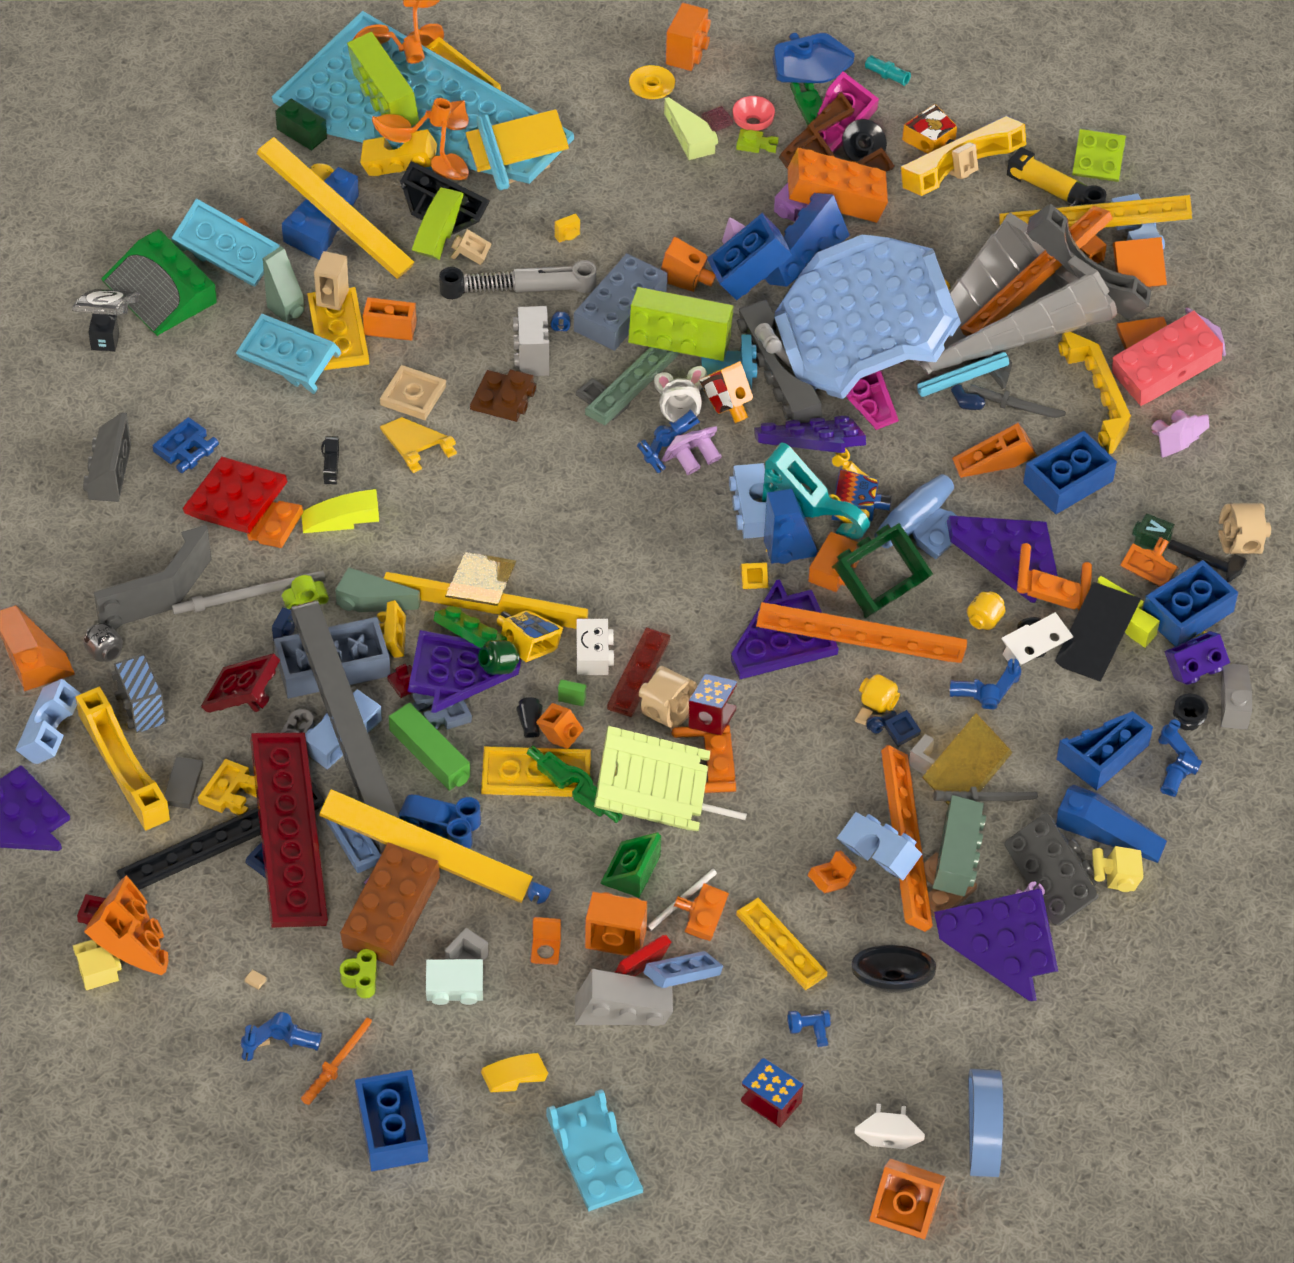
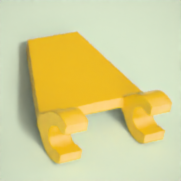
[380,417,457,473]

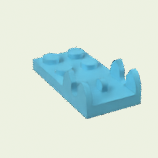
[171,198,280,287]
[236,314,341,394]
[546,1089,643,1212]

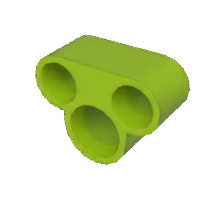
[282,575,329,610]
[340,949,377,999]

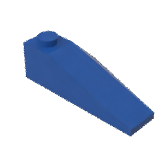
[1056,785,1167,863]

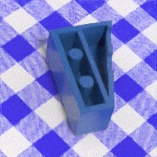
[764,489,818,564]
[1056,711,1153,791]

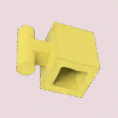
[1092,846,1143,892]
[72,940,122,990]

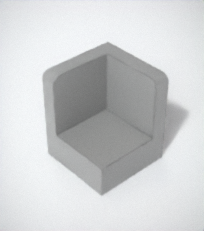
[909,734,949,781]
[445,928,488,961]

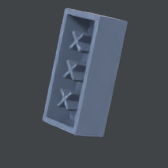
[574,253,667,351]
[274,617,391,699]

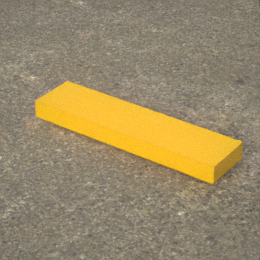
[736,898,828,990]

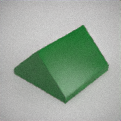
[600,832,661,898]

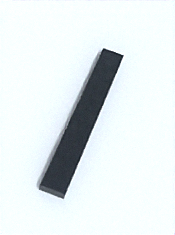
[116,782,325,890]

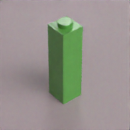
[389,702,470,791]

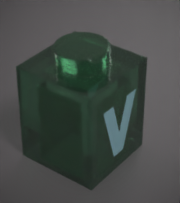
[1132,513,1175,556]

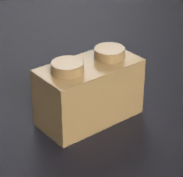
[314,251,349,310]

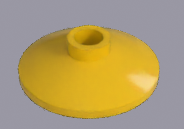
[629,65,675,99]

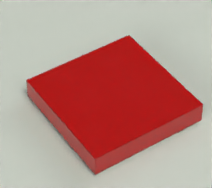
[614,935,672,976]

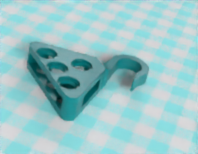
[762,443,870,539]

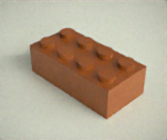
[340,842,440,966]

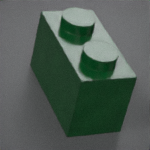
[275,98,327,151]

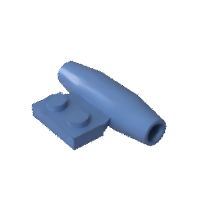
[874,474,957,559]

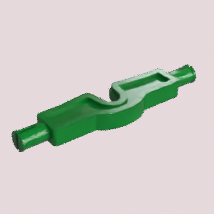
[527,745,623,823]

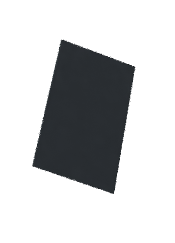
[1055,582,1141,682]

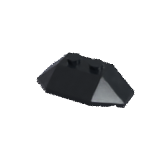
[400,161,490,235]

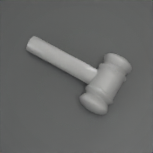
[754,323,792,367]

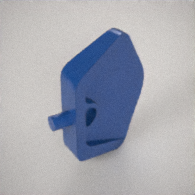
[772,33,855,83]

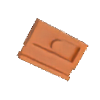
[247,501,304,548]

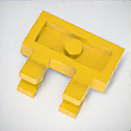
[197,759,257,815]

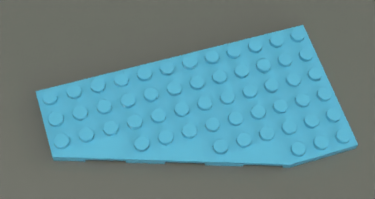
[272,11,574,184]

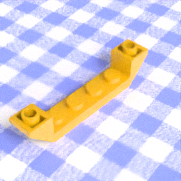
[1058,332,1131,454]

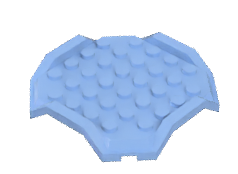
[775,234,961,399]

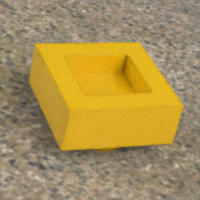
[555,213,580,243]

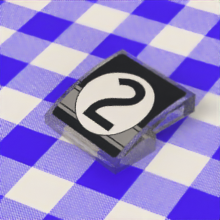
[72,289,139,315]

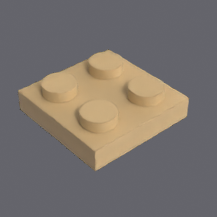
[380,365,446,420]

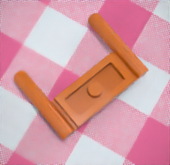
[1017,543,1092,610]
[671,725,736,793]

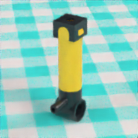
[1007,147,1107,207]

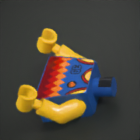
[829,448,892,523]

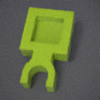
[736,129,779,153]

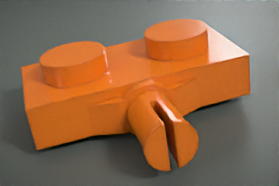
[1120,537,1179,587]
[674,883,729,941]

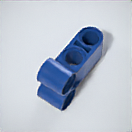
[398,794,481,849]

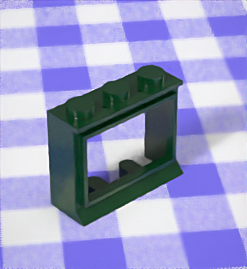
[832,523,933,619]

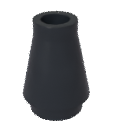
[516,697,543,738]

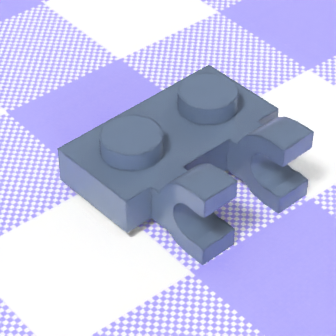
[412,693,472,729]

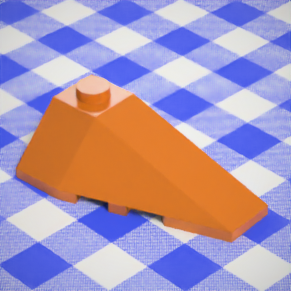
[0,605,75,691]

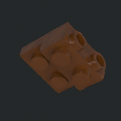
[470,369,537,422]

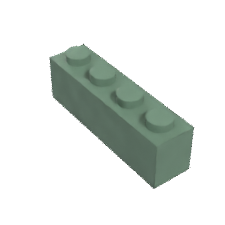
[933,795,986,897]

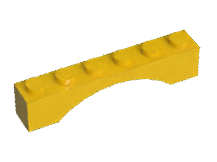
[901,116,1026,196]
[75,686,170,831]

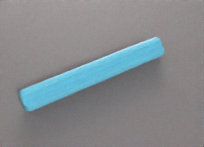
[476,114,510,191]
[917,352,1009,397]

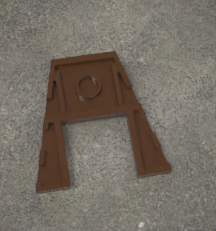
[779,92,895,172]

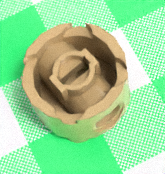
[1218,503,1271,554]
[639,666,697,728]

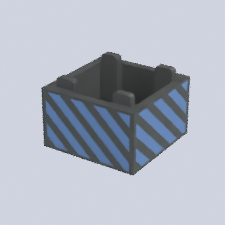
[111,654,166,733]

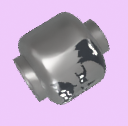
[83,623,123,662]

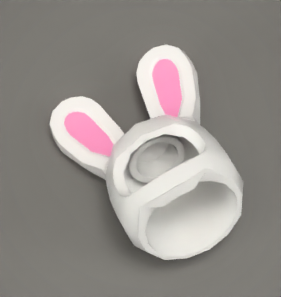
[654,366,707,422]

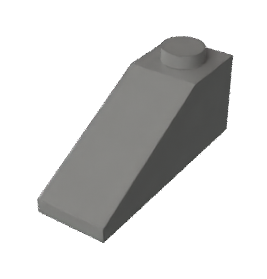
[1221,663,1252,730]

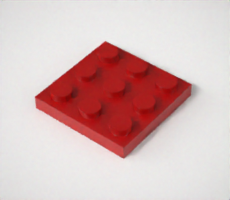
[183,456,288,534]

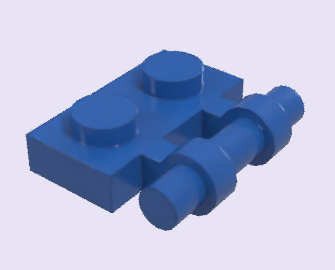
[152,417,219,473]

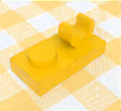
[377,600,406,658]

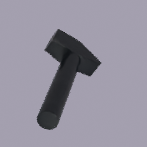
[1168,539,1247,582]

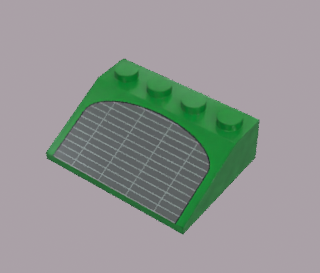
[101,229,217,336]

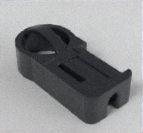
[321,436,339,485]

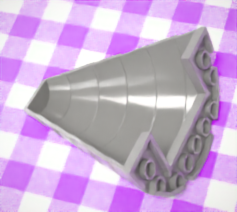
[913,213,1117,374]

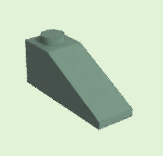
[263,246,305,323]
[335,567,420,612]

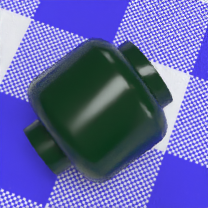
[478,640,519,675]

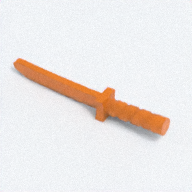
[301,1017,372,1105]

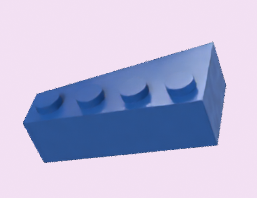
[282,167,359,260]
[765,193,850,287]

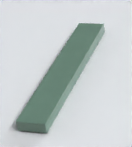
[585,347,680,425]

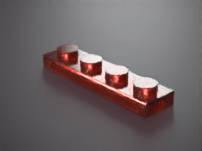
[607,627,671,718]

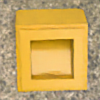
[740,563,768,589]

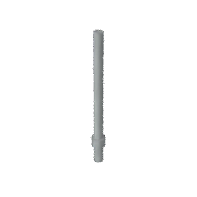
[171,570,325,615]

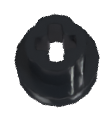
[1173,693,1209,731]

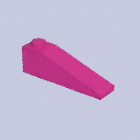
[817,72,879,153]
[846,370,899,430]

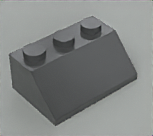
[83,413,131,502]

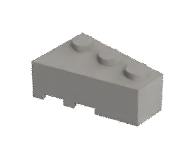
[513,306,549,376]
[575,969,673,1026]

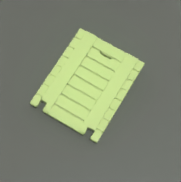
[594,726,710,831]

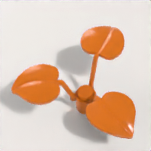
[353,0,444,64]
[372,98,469,180]

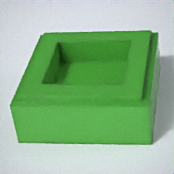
[558,680,586,707]

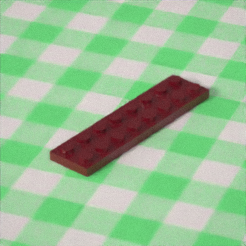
[250,732,328,928]

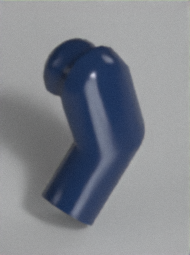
[951,385,985,410]
[866,710,897,734]

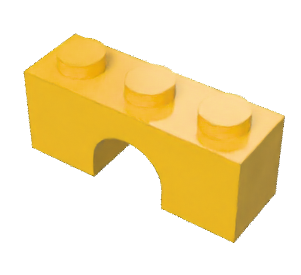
[360,129,437,176]

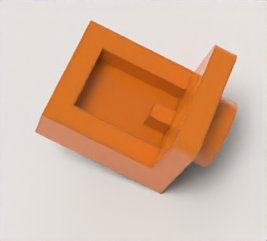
[807,850,857,894]

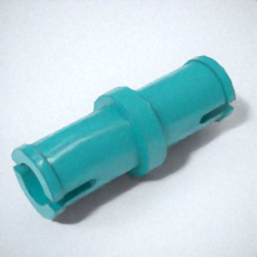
[865,55,911,86]

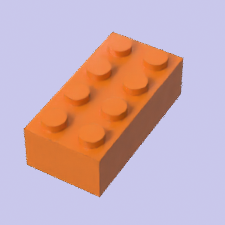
[788,147,888,223]

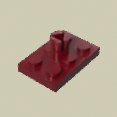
[200,653,280,713]

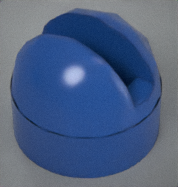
[551,311,571,331]
[527,881,551,904]

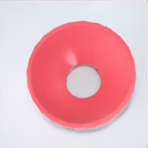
[733,96,775,131]

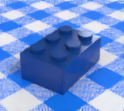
[707,213,792,301]
[1023,431,1117,514]
[1143,560,1238,646]
[355,1069,429,1172]

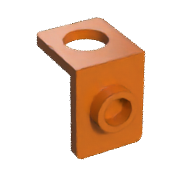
[531,917,561,965]

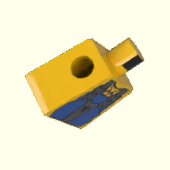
[497,610,563,662]

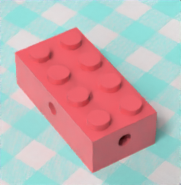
[1112,310,1223,406]

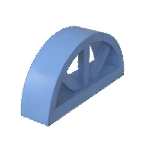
[968,1069,1003,1177]

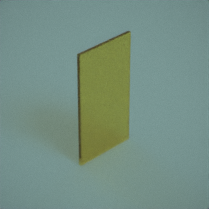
[445,552,516,606]
[922,713,1013,806]

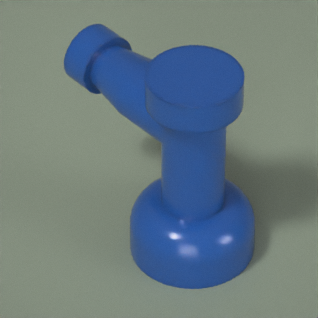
[787,1010,831,1047]

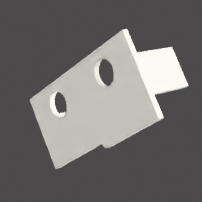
[1002,612,1073,666]

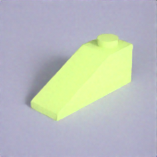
[664,97,718,160]

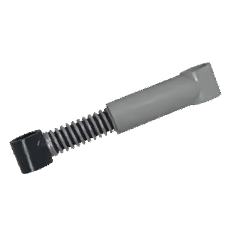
[439,260,596,300]

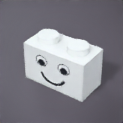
[577,619,614,675]

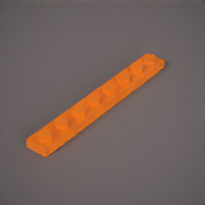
[960,206,1113,336]
[756,602,967,663]
[881,745,933,932]

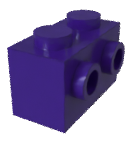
[1164,631,1230,685]

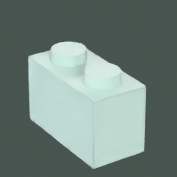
[426,959,483,1005]

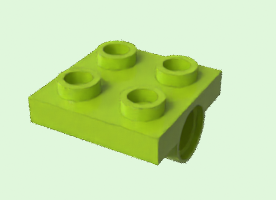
[1072,129,1126,182]

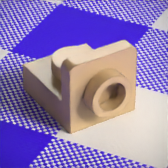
[949,142,978,179]
[451,229,492,265]

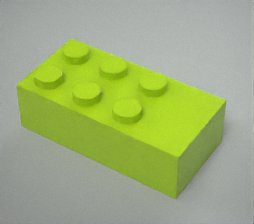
[347,32,419,126]
[628,287,734,361]

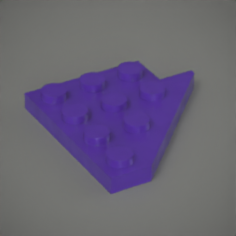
[754,416,866,453]
[947,515,1058,603]
[731,579,839,680]
[408,630,521,713]
[0,765,70,851]
[934,889,1059,1001]

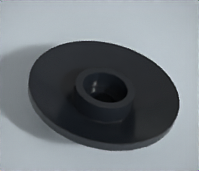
[842,119,887,162]

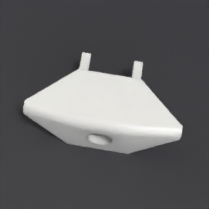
[855,1104,925,1149]

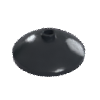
[852,945,936,993]

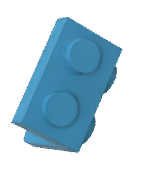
[701,335,757,391]

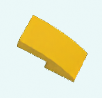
[481,1053,548,1092]

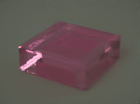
[702,106,733,132]

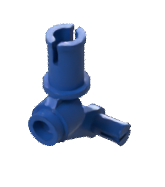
[637,409,700,473]
[950,659,1022,709]
[1158,719,1202,797]
[241,1012,322,1061]

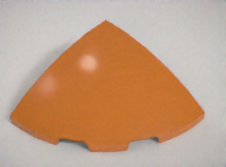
[84,876,168,975]

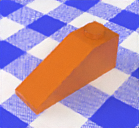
[952,423,1037,478]

